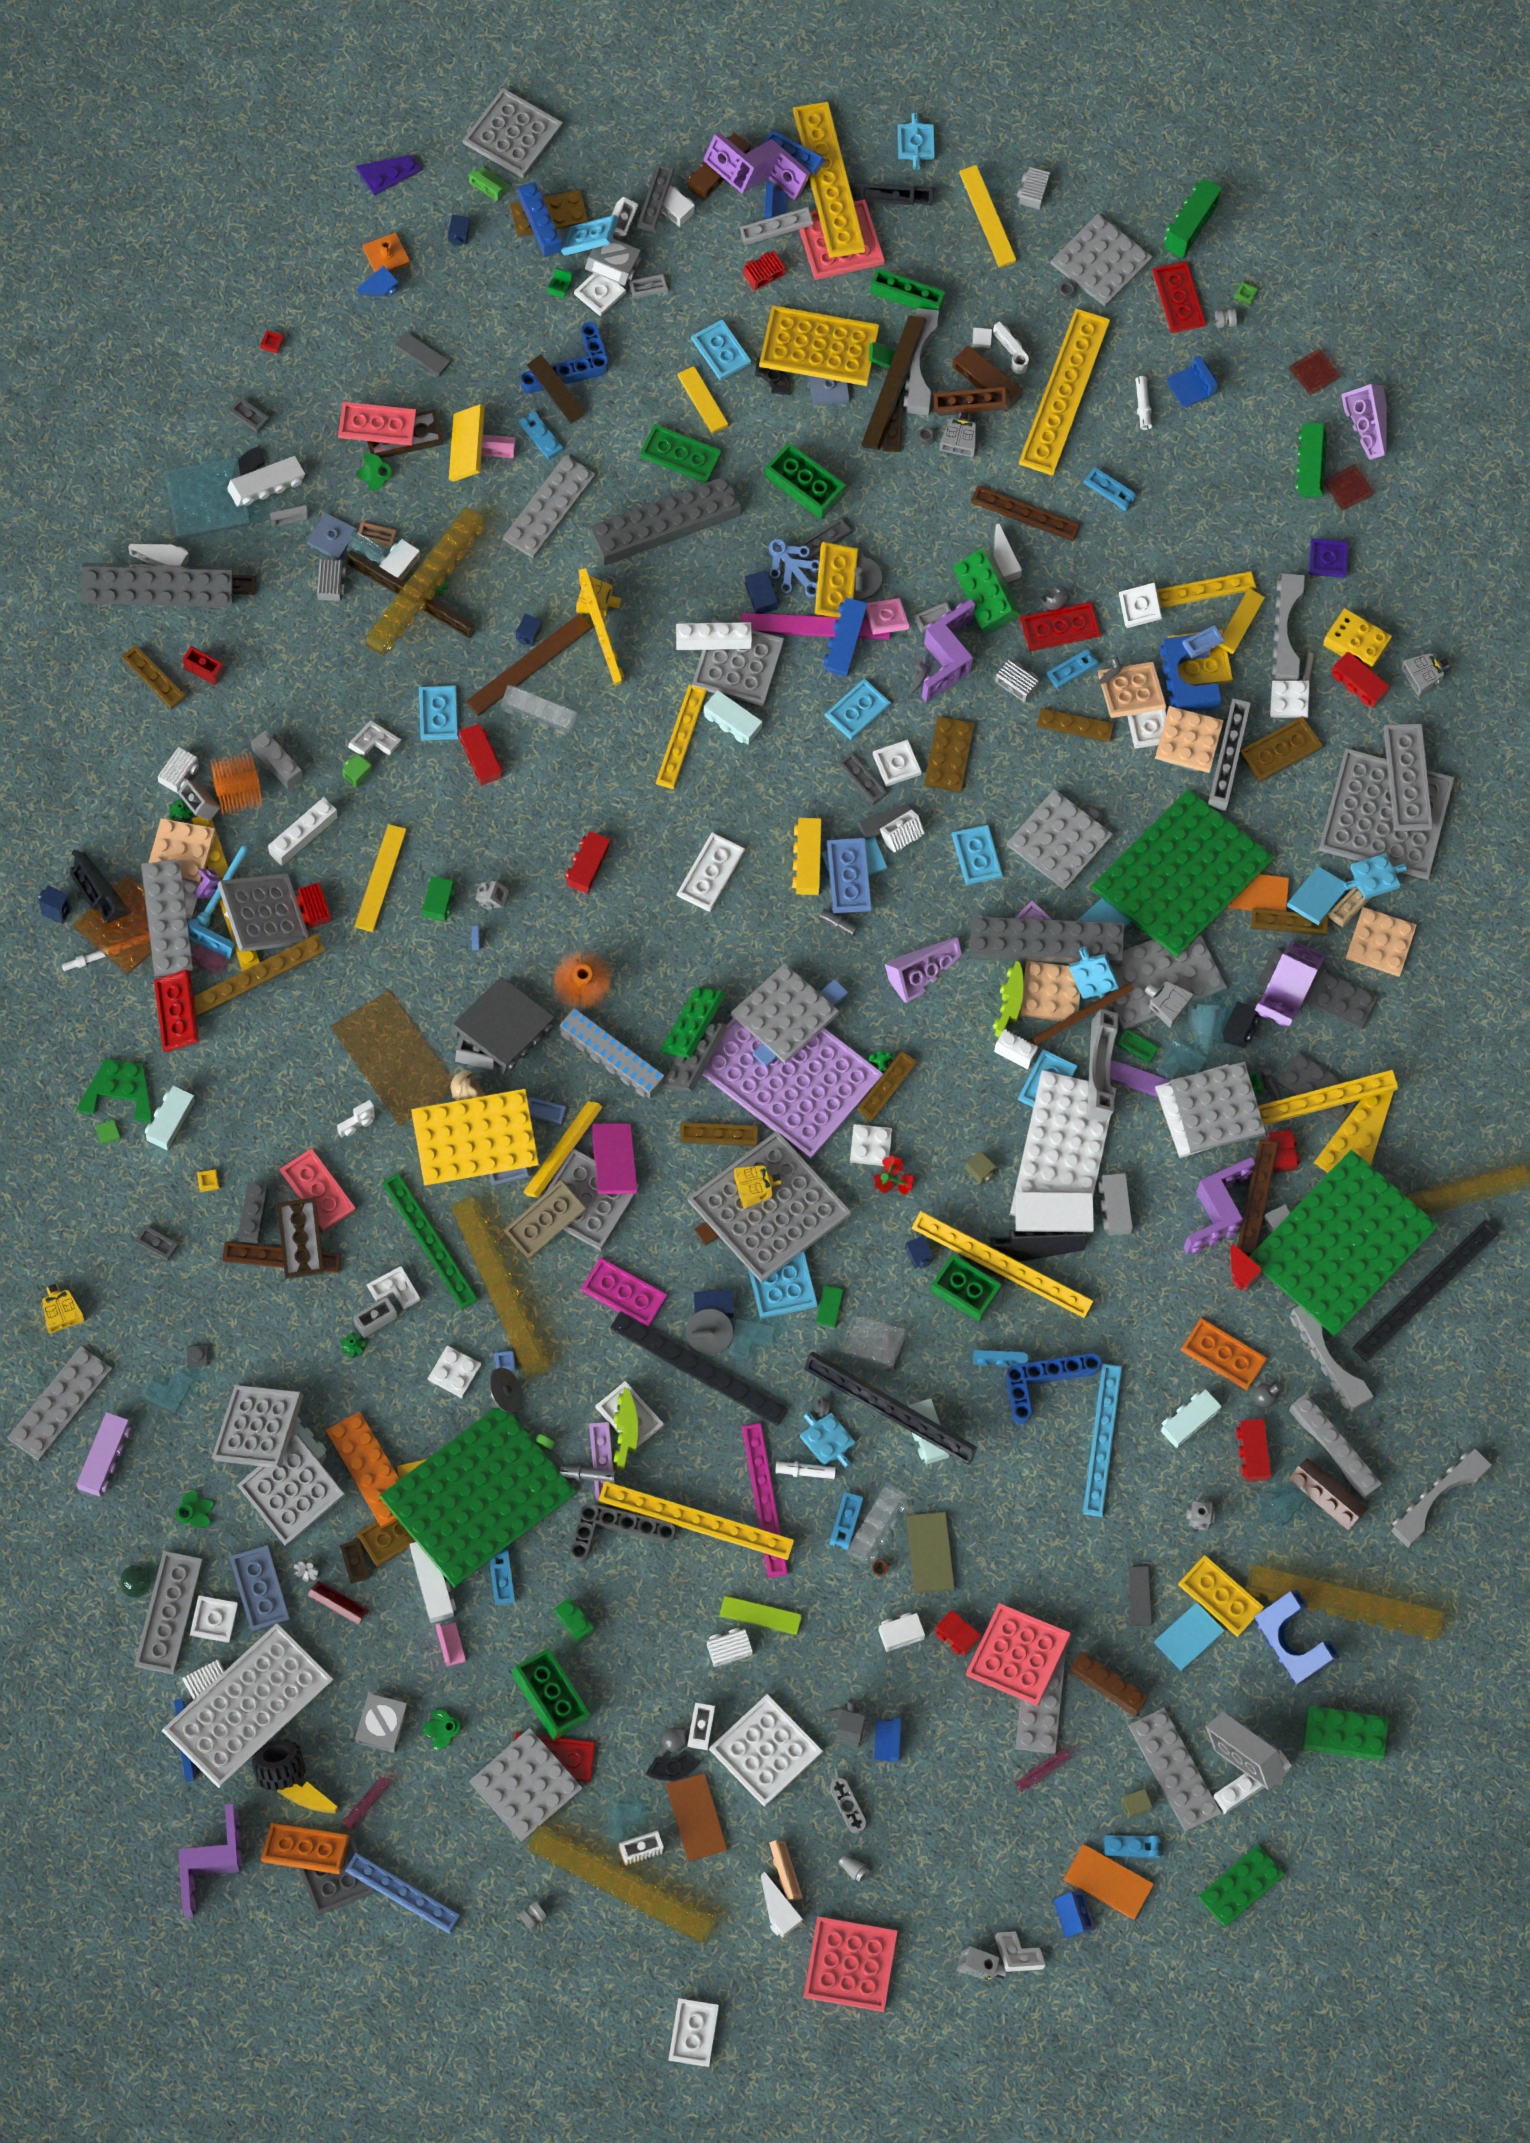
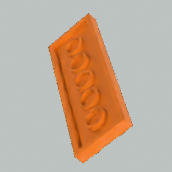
[326,1412,400,1528]

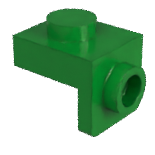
[547,267,573,299]

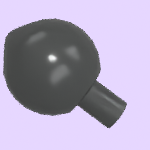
[1253,1383,1282,1408]
[657,1727,686,1757]

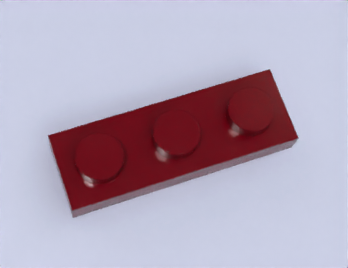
[308,1581,370,1625]

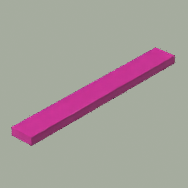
[741,613,890,640]
[742,1423,788,1578]

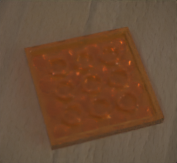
[73,876,152,975]

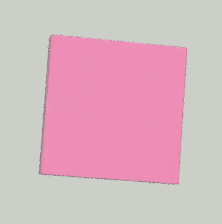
[865,598,909,635]

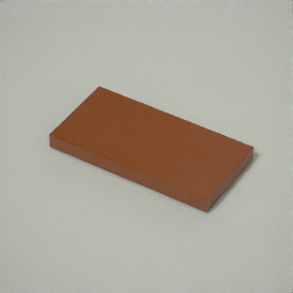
[666,1773,727,1862]

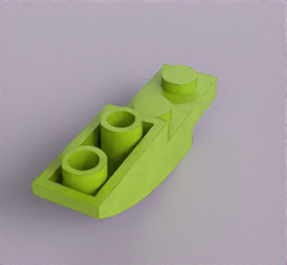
[993,961,1024,1037]
[614,1387,638,1470]

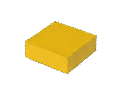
[197,1169,219,1192]

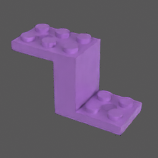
[703,132,811,201]
[922,599,975,702]
[1255,940,1326,1026]
[1184,1157,1255,1254]
[179,1804,243,1918]

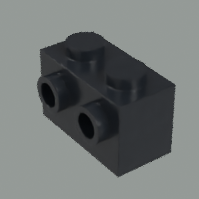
[1222,1001,1261,1048]

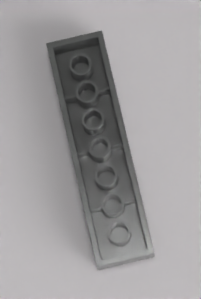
[590,476,741,566]
[82,563,233,607]
[970,917,1124,966]

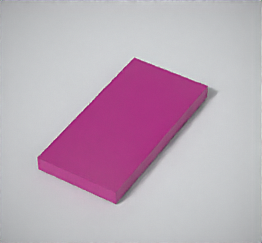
[592,1124,637,1194]
[581,1257,668,1328]

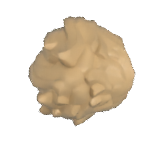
[450,1070,485,1101]

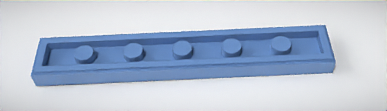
[752,979,848,1068]
[345,1853,460,1933]

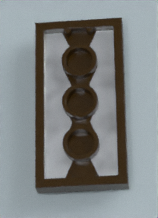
[367,409,444,459]
[277,1198,324,1279]

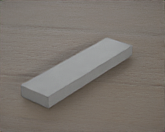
[739,207,814,245]

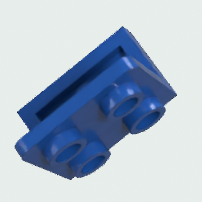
[1167,355,1218,408]

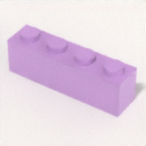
[77,1412,131,1497]

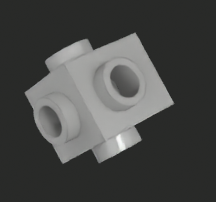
[475,881,509,909]
[1186,1500,1215,1530]

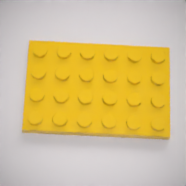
[759,305,879,386]
[411,1089,539,1186]

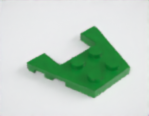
[77,1059,152,1122]

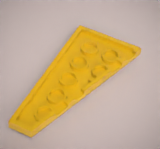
[579,568,624,686]
[1314,1091,1394,1173]

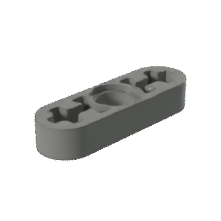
[830,1778,866,1834]

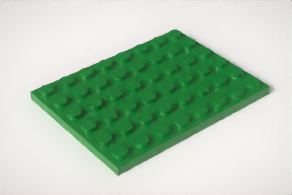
[1091,789,1275,958]
[1249,1149,1439,1337]
[379,1407,577,1588]

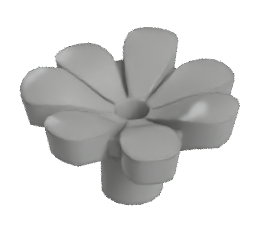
[294,1559,319,1582]

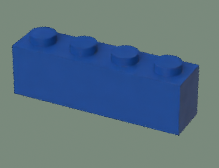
[518,182,561,258]
[823,597,867,677]

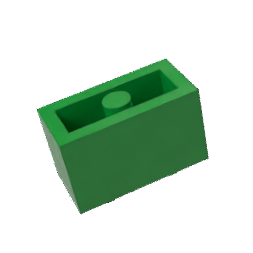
[422,876,456,922]
[554,1597,594,1645]

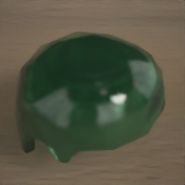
[120,1565,151,1598]

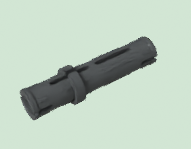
[560,1465,619,1484]

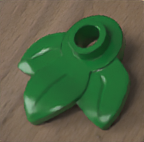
[356,454,393,490]
[175,1490,213,1528]
[421,1709,461,1750]

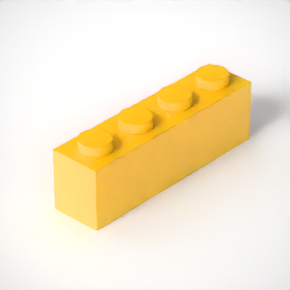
[792,818,821,895]

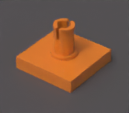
[362,232,410,272]

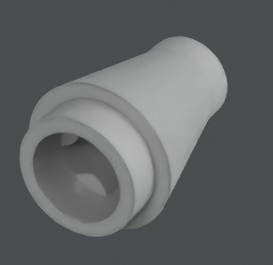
[839,1854,870,1883]

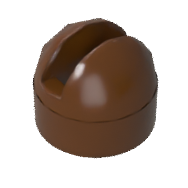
[872,1559,888,1576]

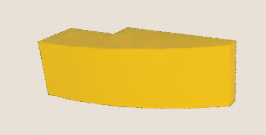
[277,1782,338,1814]

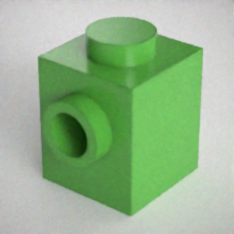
[342,754,372,788]

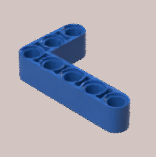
[521,322,608,393]
[1006,1353,1101,1424]

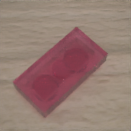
[191,943,229,976]

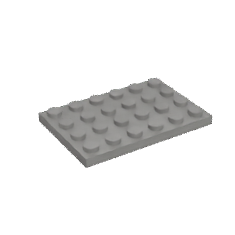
[1106,935,1227,1031]

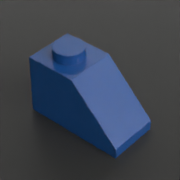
[356,265,399,297]

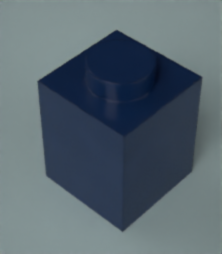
[448,214,470,245]
[516,613,542,646]
[905,1236,933,1269]

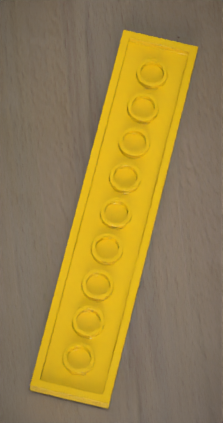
[793,102,865,258]
[1019,309,1110,476]

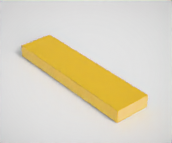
[678,366,728,434]
[1218,588,1265,654]

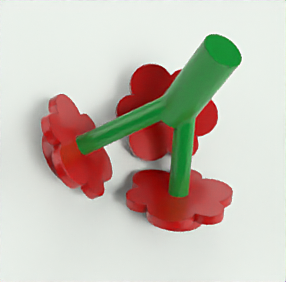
[873,1155,915,1195]

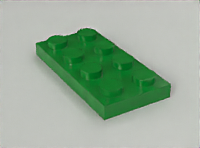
[640,424,722,483]
[660,987,726,1058]
[1198,1844,1285,1928]

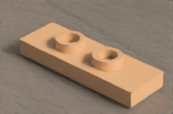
[769,1840,803,1901]

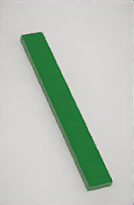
[382,1173,478,1310]

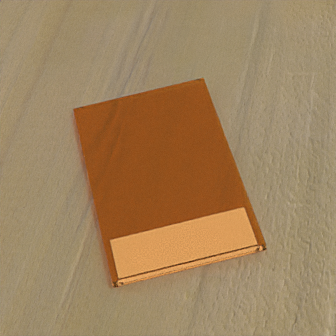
[330,991,452,1126]

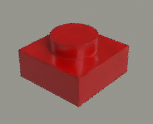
[260,330,284,354]

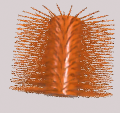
[211,752,262,815]
[553,948,612,1013]

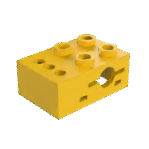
[1323,608,1392,671]

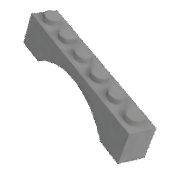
[904,308,939,415]
[1271,573,1304,681]
[1087,1009,1118,1122]
[1290,1306,1373,1413]
[1289,1393,1382,1501]
[1391,1449,1492,1548]

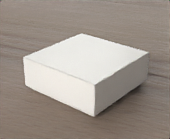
[972,328,992,348]

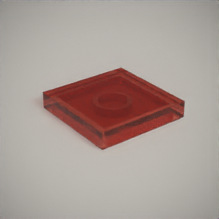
[1289,349,1340,396]
[1324,464,1374,511]

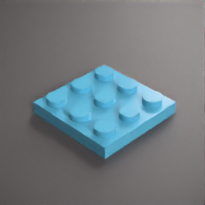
[748,1252,817,1319]

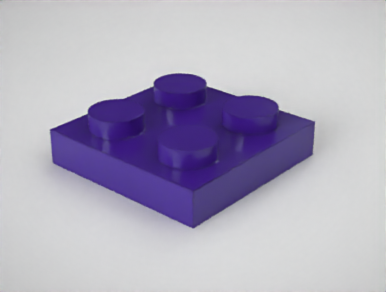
[1309,538,1348,578]

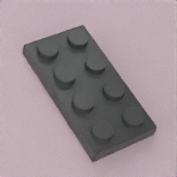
[662,1023,727,1092]
[1277,1052,1358,1125]

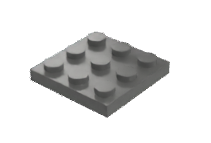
[298,1836,374,1916]

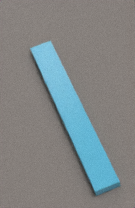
[1083,1363,1122,1517]

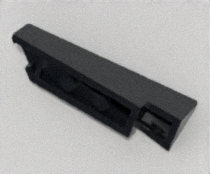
[848,182,935,206]
[70,849,131,923]
[990,1230,1086,1262]

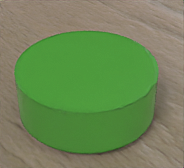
[535,1434,556,1450]

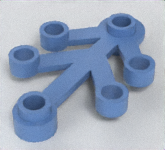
[769,539,819,598]

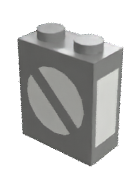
[585,238,641,286]
[355,1692,408,1753]

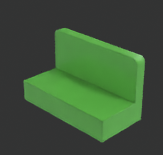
[469,167,510,202]

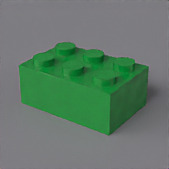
[930,1254,1002,1322]

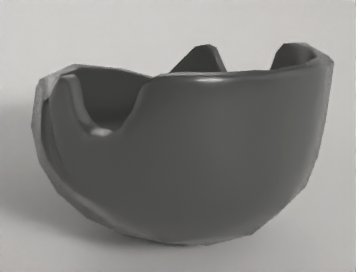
[1040,586,1069,610]

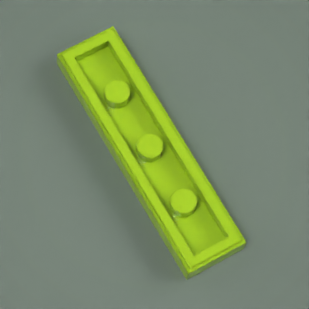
[720,1596,802,1635]

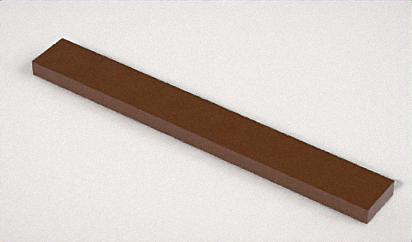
[466,613,592,716]

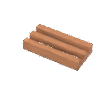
[357,521,397,548]

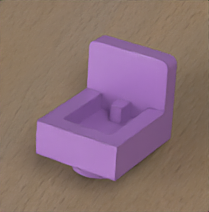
[194,868,221,899]

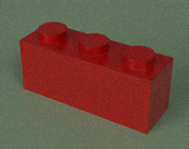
[1331,652,1390,708]
[459,723,503,786]
[565,831,610,894]
[1236,1419,1271,1482]

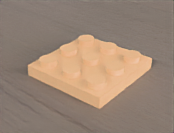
[1098,662,1166,718]
[1155,706,1223,773]
[149,818,216,883]
[1346,907,1417,977]
[1020,961,1080,1023]

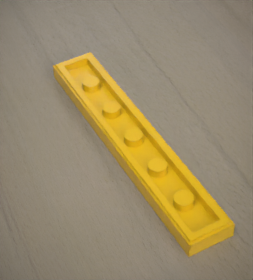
[959,165,1016,268]
[1157,571,1256,608]
[656,684,707,789]
[355,824,406,932]
[523,1101,602,1198]

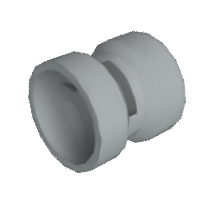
[1215,308,1237,328]
[518,1901,547,1930]

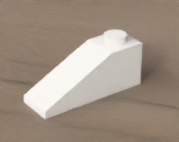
[993,524,1022,583]
[128,544,189,565]
[761,1872,803,1938]

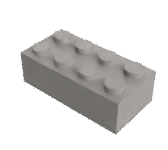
[1206,1711,1286,1790]

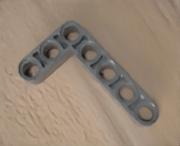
[571,1504,675,1563]

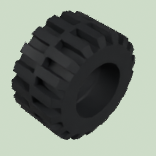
[251,1739,306,1791]

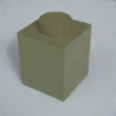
[965,1150,996,1185]
[1121,1789,1154,1819]

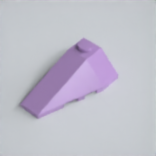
[1341,384,1387,460]
[885,937,962,1003]

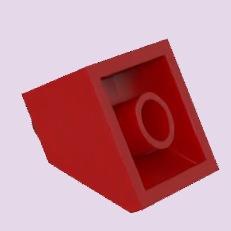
[1230,1243,1262,1292]

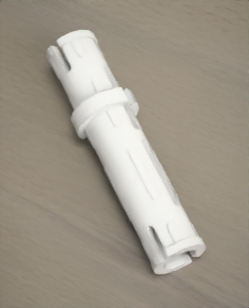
[1135,376,1152,430]
[775,1461,836,1480]

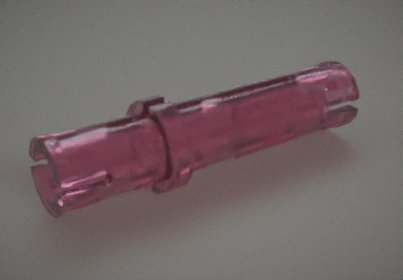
[1014,1748,1070,1792]
[341,1776,390,1831]

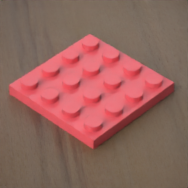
[799,199,885,280]
[966,1603,1072,1707]
[803,1916,897,2012]

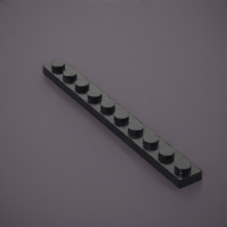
[1352,1219,1499,1362]
[610,1312,788,1426]
[804,1351,978,1465]

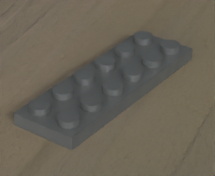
[1258,948,1378,1030]

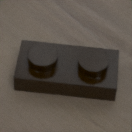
[340,1540,370,1584]

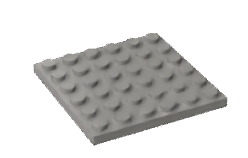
[1319,748,1454,880]
[687,1131,851,1283]

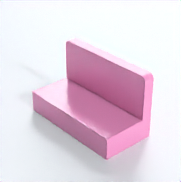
[481,435,515,458]
[436,1622,466,1667]

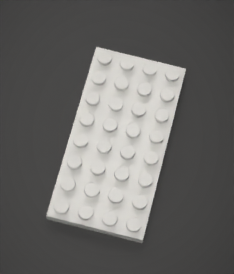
[1010,1070,1116,1216]
[162,1623,333,1788]

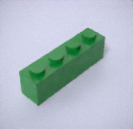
[870,268,945,315]
[1296,423,1327,498]

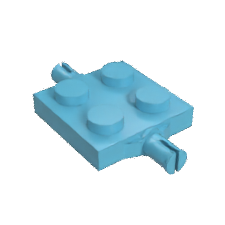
[897,113,934,170]
[1344,853,1406,899]
[1069,947,1119,999]
[800,1412,855,1468]

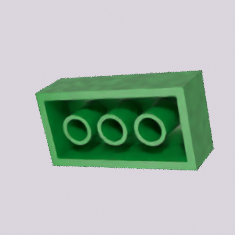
[1164,178,1222,259]
[765,442,846,520]
[952,548,1021,633]
[512,1648,591,1741]
[1302,1706,1389,1761]

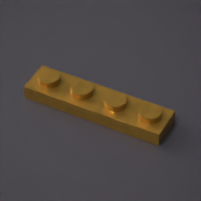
[122,645,186,710]
[1036,708,1114,742]
[1251,908,1328,936]
[856,1051,917,1122]
[680,1122,758,1147]

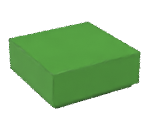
[1234,282,1258,305]
[96,1120,120,1145]

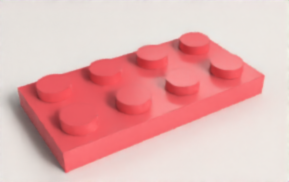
[338,402,416,446]
[280,1148,356,1232]

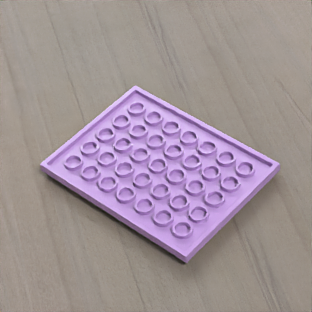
[702,1018,883,1160]

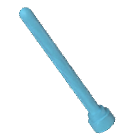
[195,846,248,928]

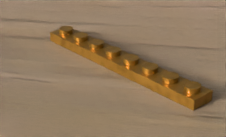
[194,934,326,1018]

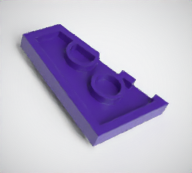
[356,155,421,196]

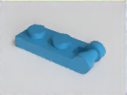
[518,410,563,460]
[1084,467,1137,511]
[1047,648,1100,689]
[187,919,236,960]
[972,1350,1028,1367]
[829,1492,863,1550]
[489,1549,515,1606]
[1104,1835,1161,1858]

